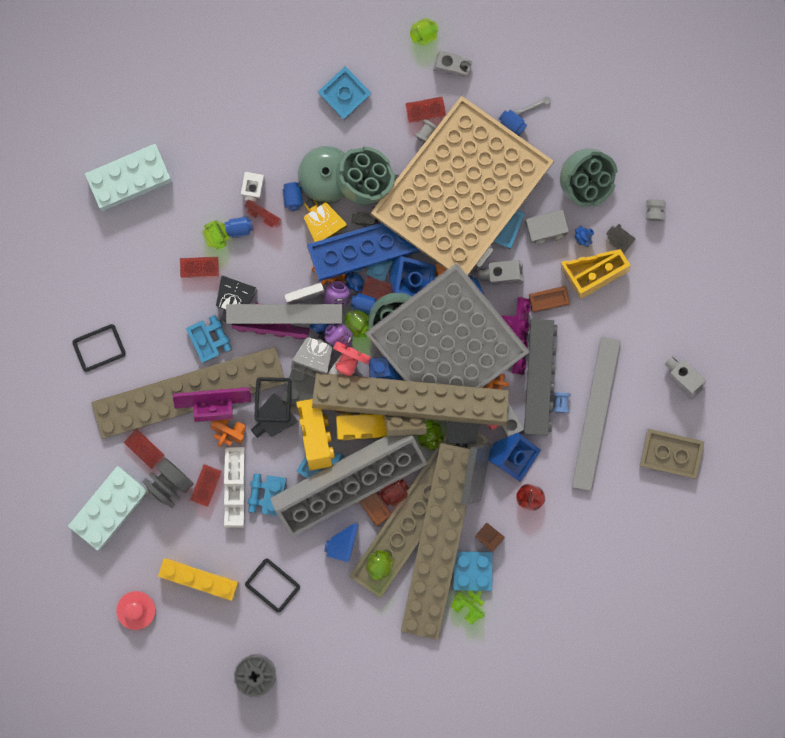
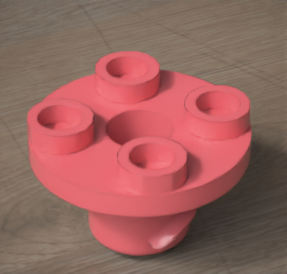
[333,341,371,376]
[116,591,156,630]

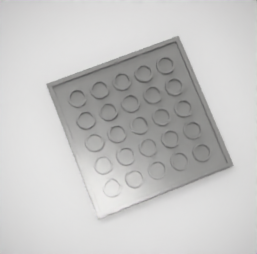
[366,262,529,421]

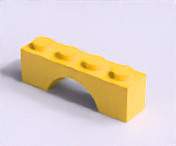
[158,558,239,601]

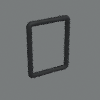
[72,324,126,372]
[254,377,292,422]
[245,559,300,612]

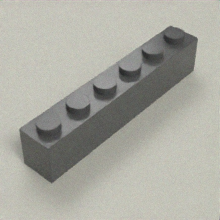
[524,319,557,436]

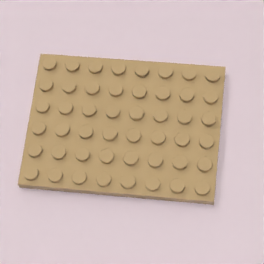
[371,96,554,275]

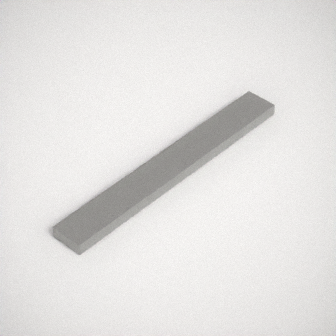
[572,337,620,491]

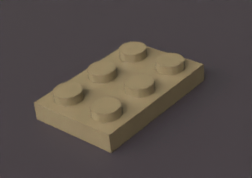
[383,415,427,436]
[639,428,705,479]

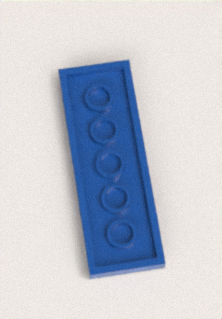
[307,223,421,281]

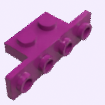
[501,297,531,375]
[232,303,310,340]
[173,387,251,422]

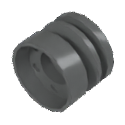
[142,457,194,508]
[234,654,276,697]

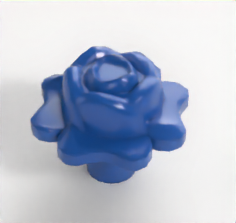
[574,226,594,247]
[345,272,364,292]

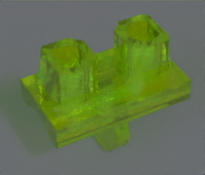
[450,590,485,624]

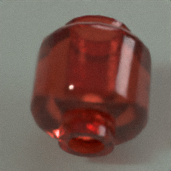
[379,479,409,506]
[516,484,545,511]

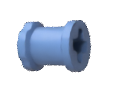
[553,392,571,413]

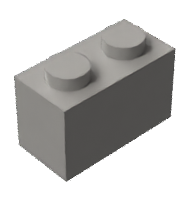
[525,210,569,245]

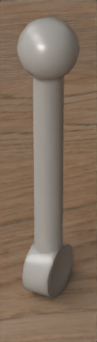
[514,97,551,116]

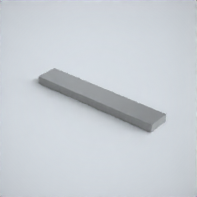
[226,304,342,324]

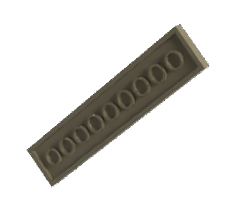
[91,347,286,439]
[312,373,509,426]
[349,432,489,598]
[400,443,470,640]

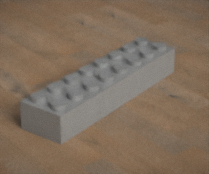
[270,435,428,537]

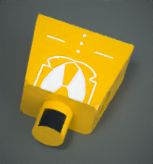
[304,199,347,242]

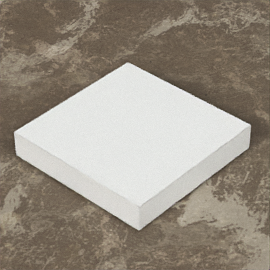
[285,283,324,304]

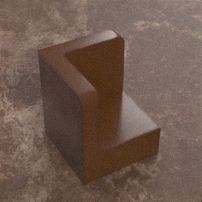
[474,523,505,552]

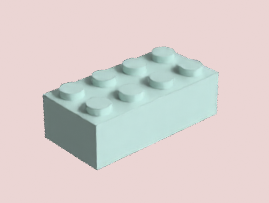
[85,144,172,212]
[68,466,149,551]

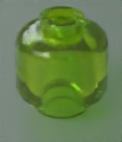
[409,18,439,46]
[202,220,230,250]
[344,310,369,338]
[417,420,444,450]
[366,550,393,580]

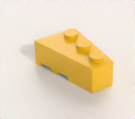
[561,249,630,300]
[297,399,335,471]
[336,413,387,441]

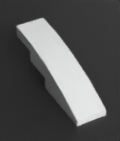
[224,447,245,528]

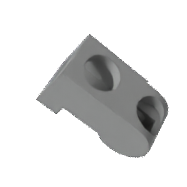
[433,50,472,77]
[502,403,524,437]

